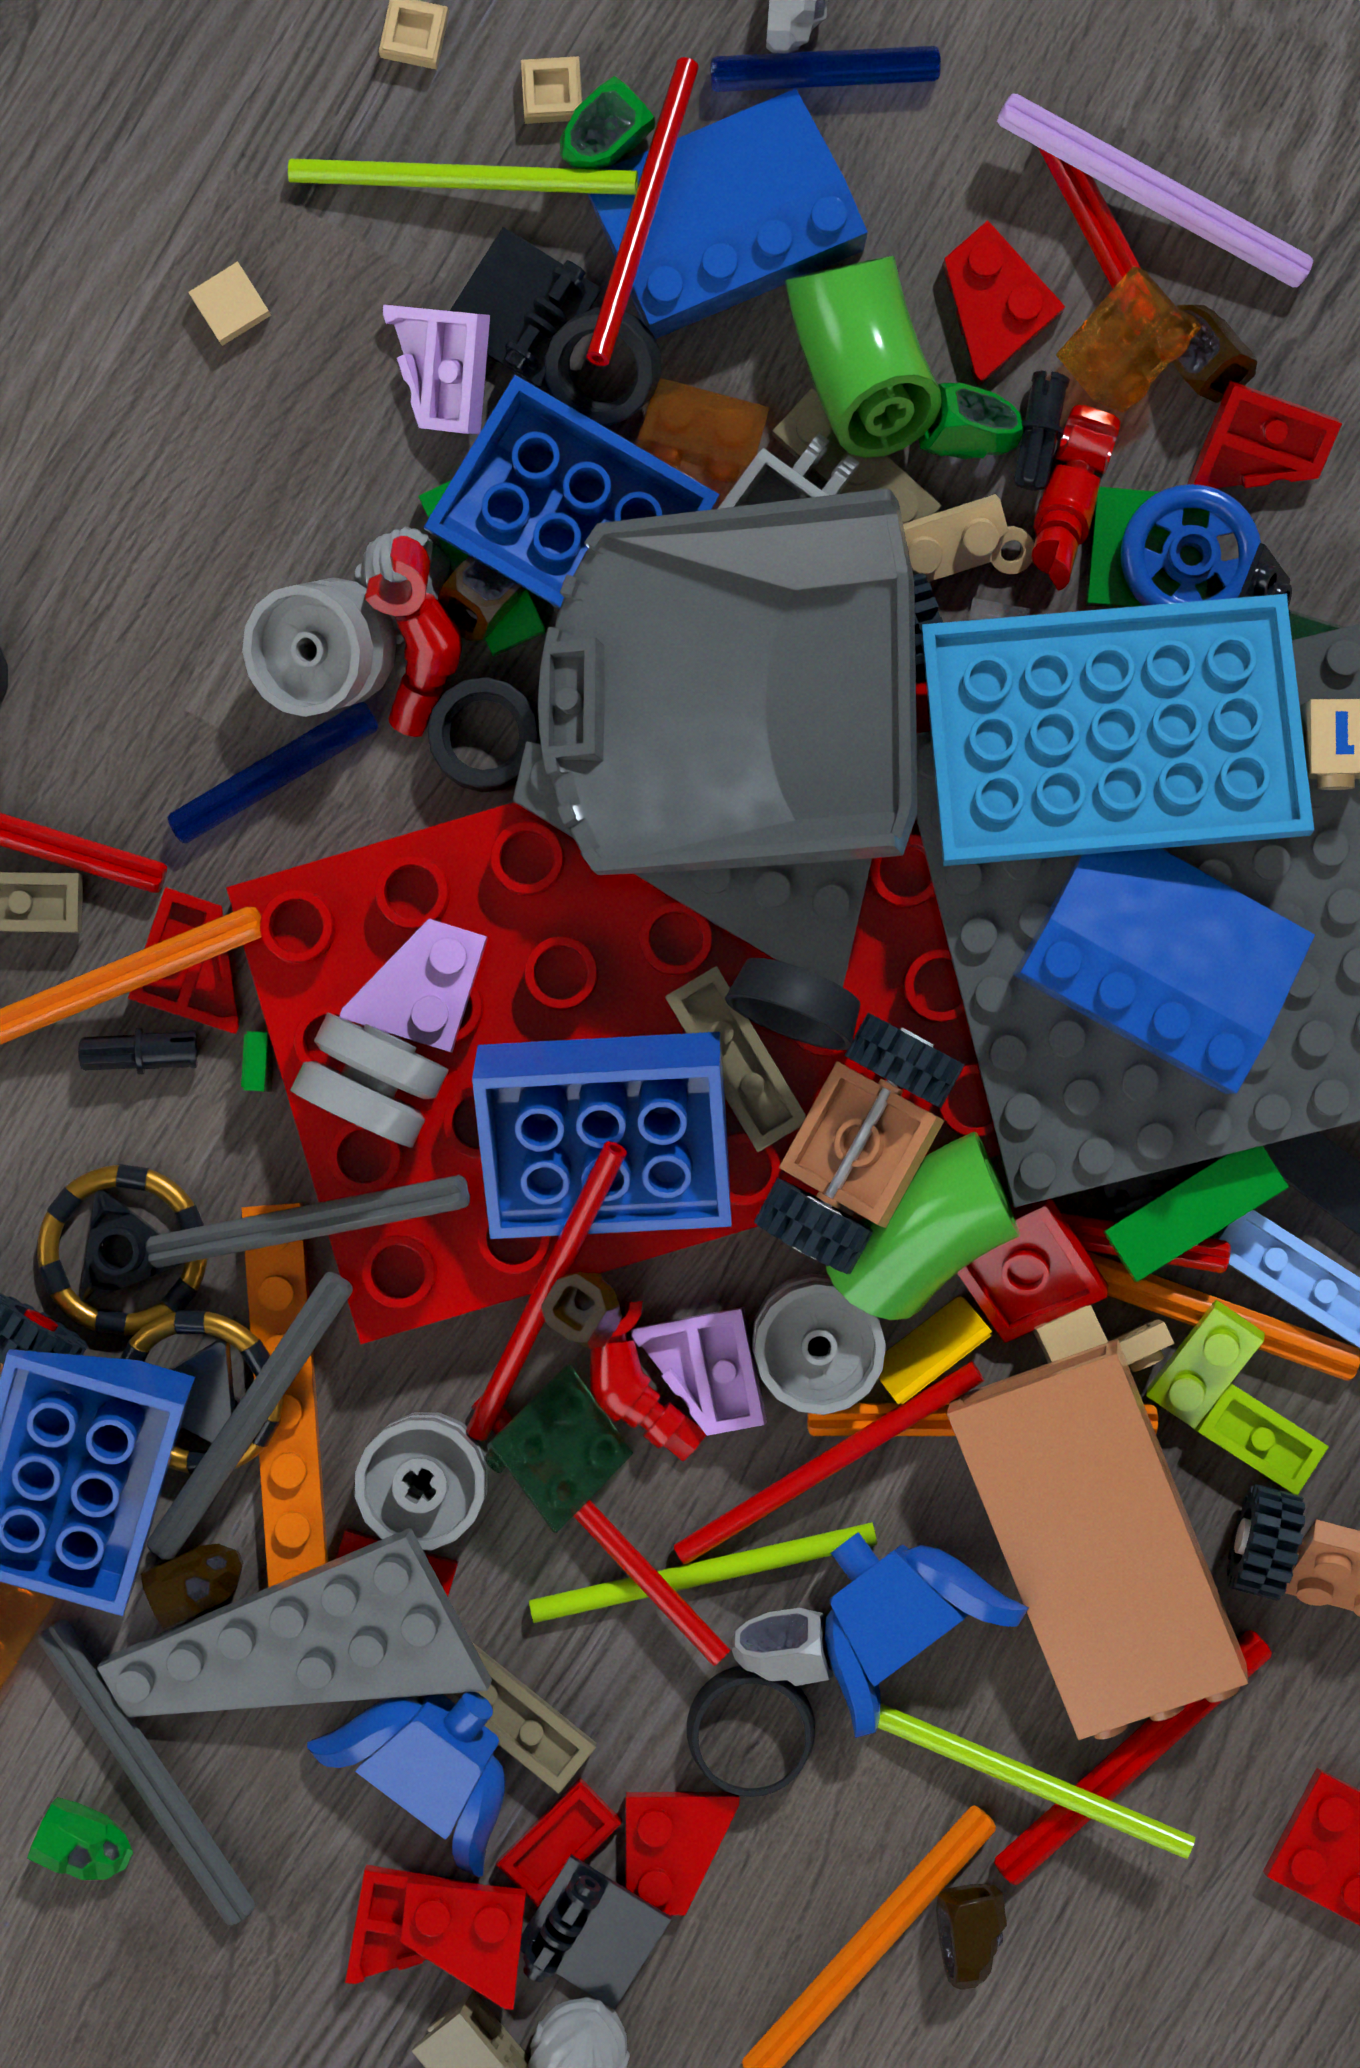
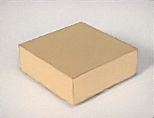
[379,0,449,70]
[521,56,582,124]
[188,261,271,346]

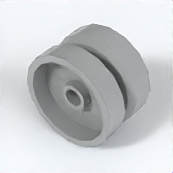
[242,577,397,717]
[290,1013,449,1148]
[751,1273,886,1415]
[355,1412,490,1550]

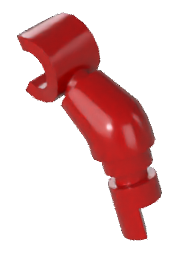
[1032,405,1121,591]
[365,536,462,737]
[590,1301,707,1462]

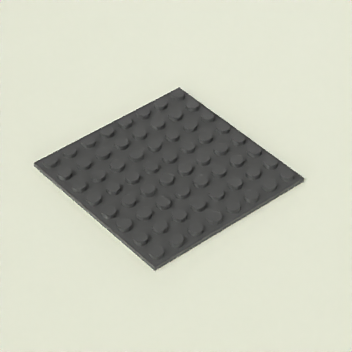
[916,624,1360,1207]

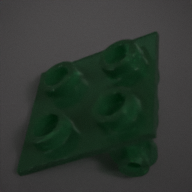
[484,1364,633,1533]

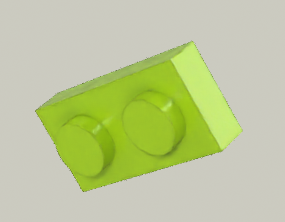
[1146,1299,1265,1429]
[1194,1383,1329,1495]

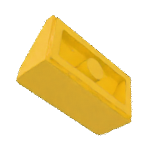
[878,1296,992,1405]

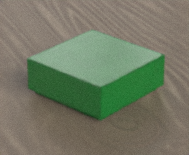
[241,1031,274,1092]

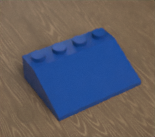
[587,88,868,339]
[424,375,720,608]
[1013,848,1315,1094]
[472,1032,732,1239]
[0,1349,195,1616]

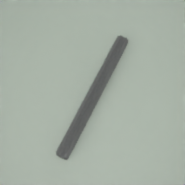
[146,1175,470,1268]
[147,1272,353,1561]
[38,1619,255,1926]

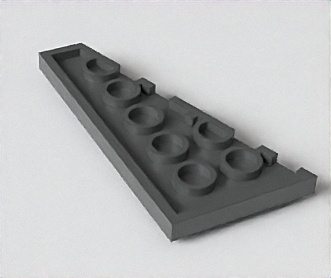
[513,741,872,987]
[97,1527,492,1717]

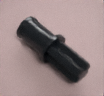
[1014,370,1070,491]
[78,1028,198,1075]

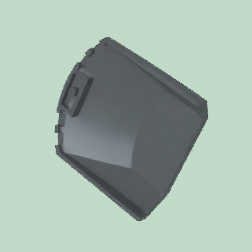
[538,489,918,875]

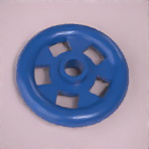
[1121,484,1261,606]

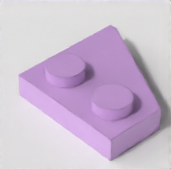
[383,305,490,434]
[339,919,488,1052]
[631,1307,767,1436]

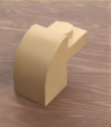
[1033,1305,1174,1372]

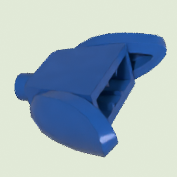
[825,1532,1029,1738]
[307,1692,506,1877]

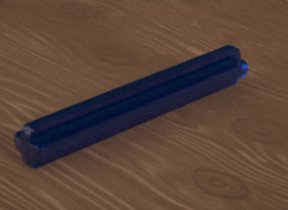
[710,46,941,92]
[167,702,379,843]

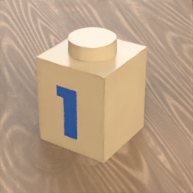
[1300,699,1360,790]

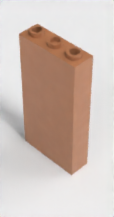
[947,1339,1248,1740]

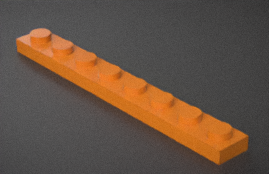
[242,1202,328,1588]

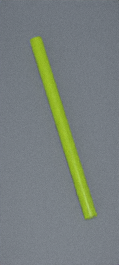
[288,158,638,195]
[529,1522,878,1623]
[878,1703,1196,1859]

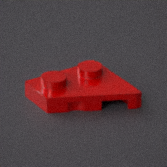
[942,220,1065,386]
[1187,381,1342,488]
[127,887,239,1034]
[626,1792,739,1916]
[345,1865,483,1984]
[401,1877,527,2010]

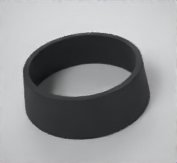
[725,958,861,1050]
[687,1666,815,1797]

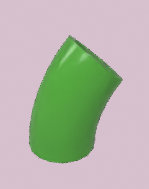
[784,256,942,458]
[826,1131,1020,1320]

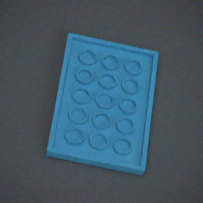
[921,594,1314,866]

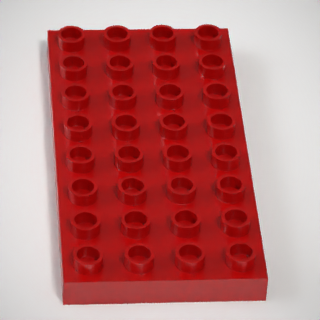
[226,680,1000,1345]

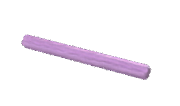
[997,93,1313,287]

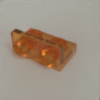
[1056,266,1201,412]
[638,378,769,483]

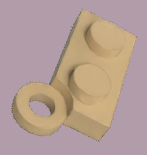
[903,494,1034,582]

